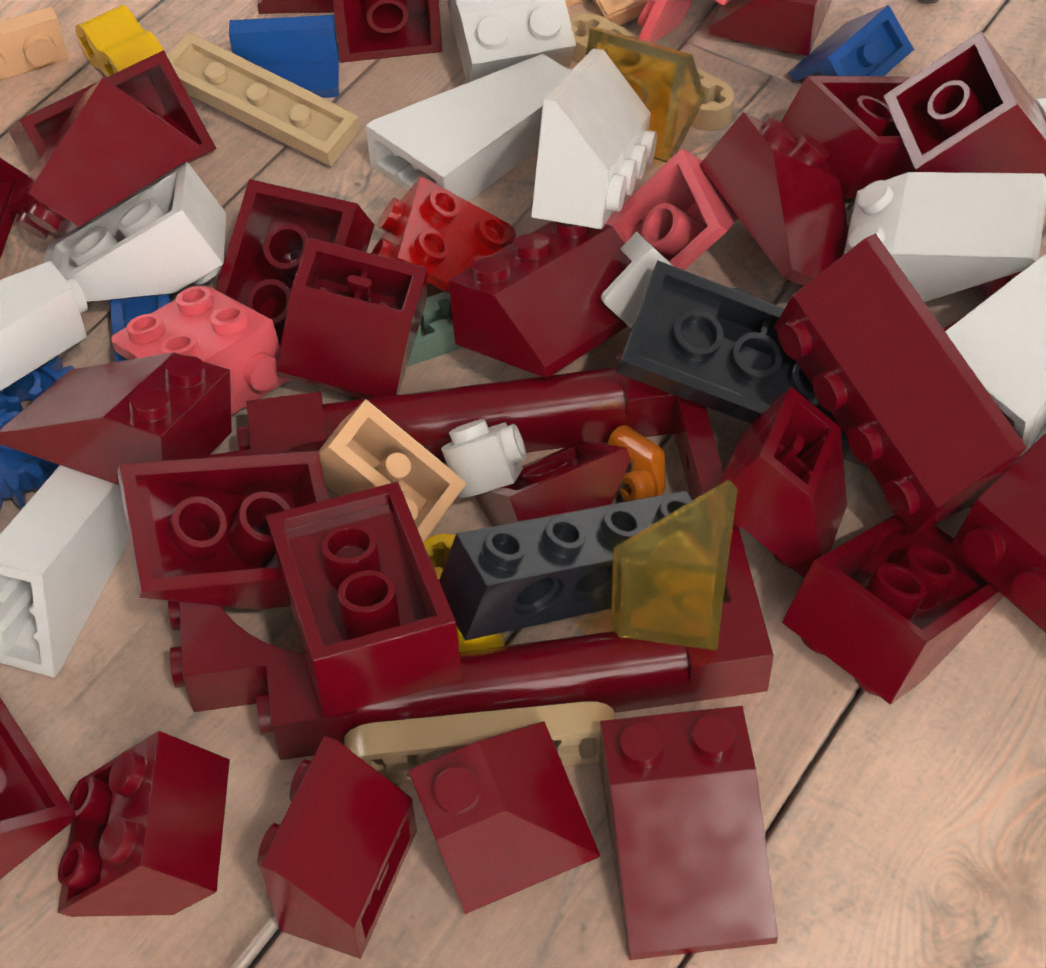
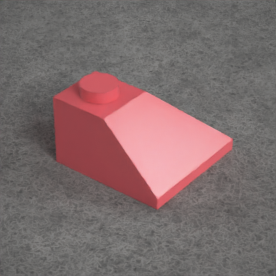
[605,148,739,270]

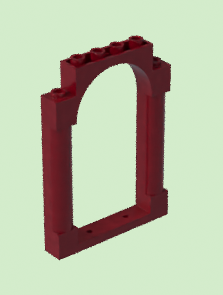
[168,353,774,760]

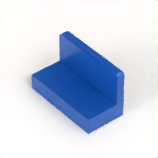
[788,5,914,82]
[229,15,339,98]

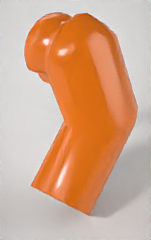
[608,425,666,502]

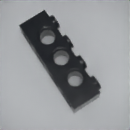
[439,491,719,641]

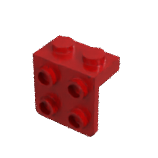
[371,175,516,292]

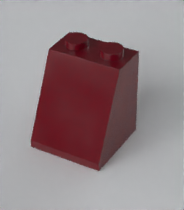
[884,31,1046,177]
[8,78,201,239]

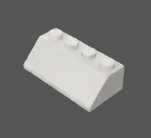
[531,48,657,229]

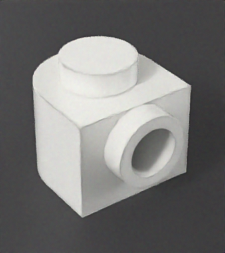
[441,419,526,498]

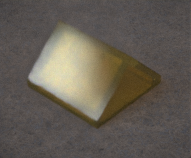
[585,27,705,163]
[611,480,738,650]

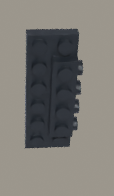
[616,260,973,508]

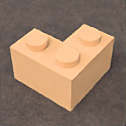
[318,399,467,543]

